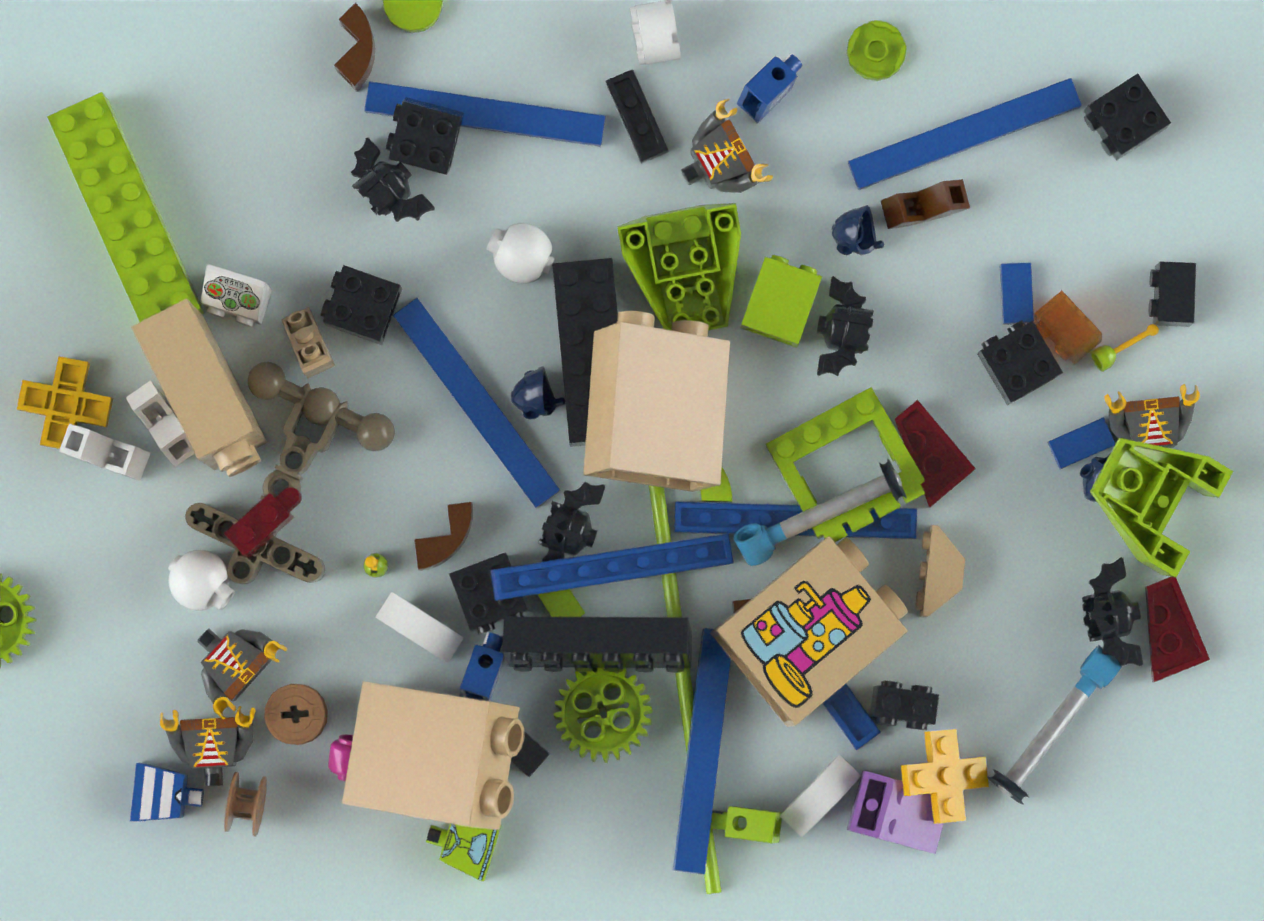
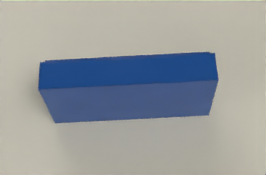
[1000,263,1034,325]
[1047,417,1115,469]
[822,684,881,750]

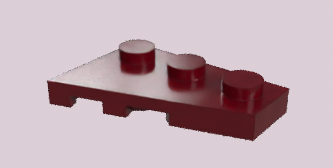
[894,400,976,508]
[1145,577,1210,683]

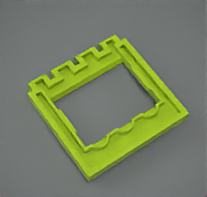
[766,387,925,542]

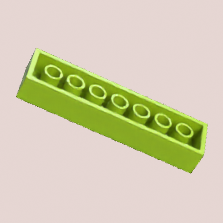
[47,92,205,322]

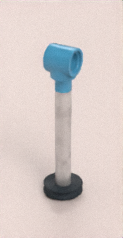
[734,458,907,566]
[987,645,1122,805]

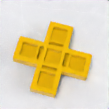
[17,356,113,449]
[901,729,989,824]

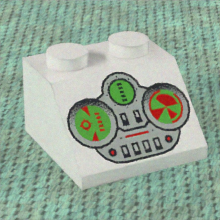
[200,264,272,327]

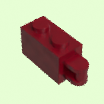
[224,487,302,558]

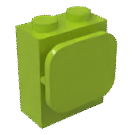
[740,255,822,348]

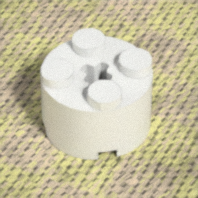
[630,0,681,65]

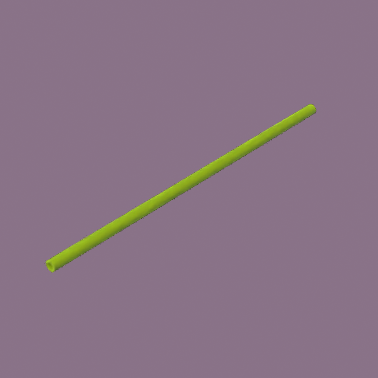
[648,485,722,894]

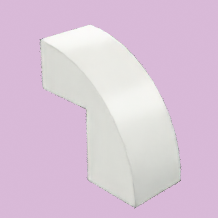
[126,380,195,467]
[59,423,150,481]
[375,592,464,663]
[780,754,861,837]

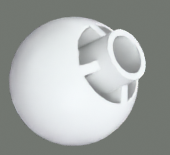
[486,223,555,283]
[168,550,235,611]

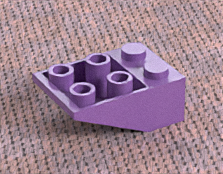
[847,771,944,854]

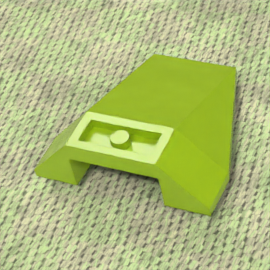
[617,203,741,331]

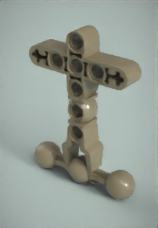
[185,362,395,584]

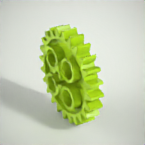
[0,573,37,668]
[553,668,653,763]

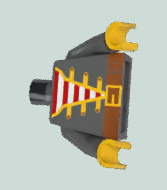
[681,98,773,193]
[1104,384,1200,448]
[197,628,287,719]
[160,706,256,786]

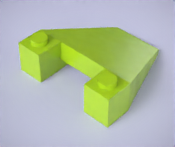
[1090,438,1233,578]

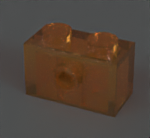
[1034,290,1102,365]

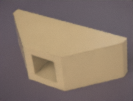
[282,307,335,378]
[915,525,965,617]

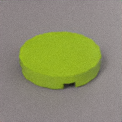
[383,0,443,33]
[846,20,907,81]

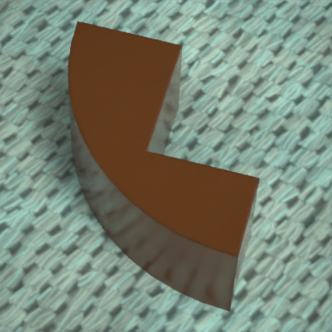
[334,3,375,92]
[880,179,970,229]
[415,502,473,571]

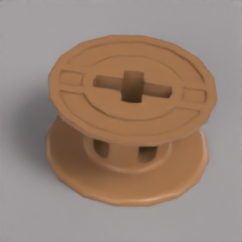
[264,684,328,745]
[224,772,267,836]

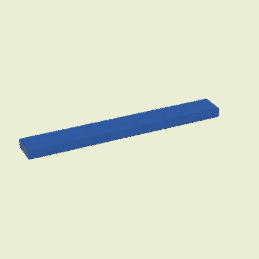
[848,78,1082,190]
[364,81,605,147]
[393,298,560,508]
[674,502,917,539]
[490,533,734,601]
[673,628,731,875]

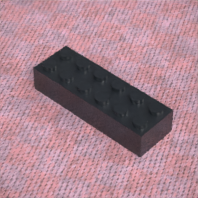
[552,258,618,447]
[502,617,692,673]

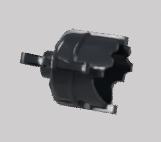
[351,138,435,222]
[817,276,874,376]
[538,482,606,562]
[1082,557,1143,666]

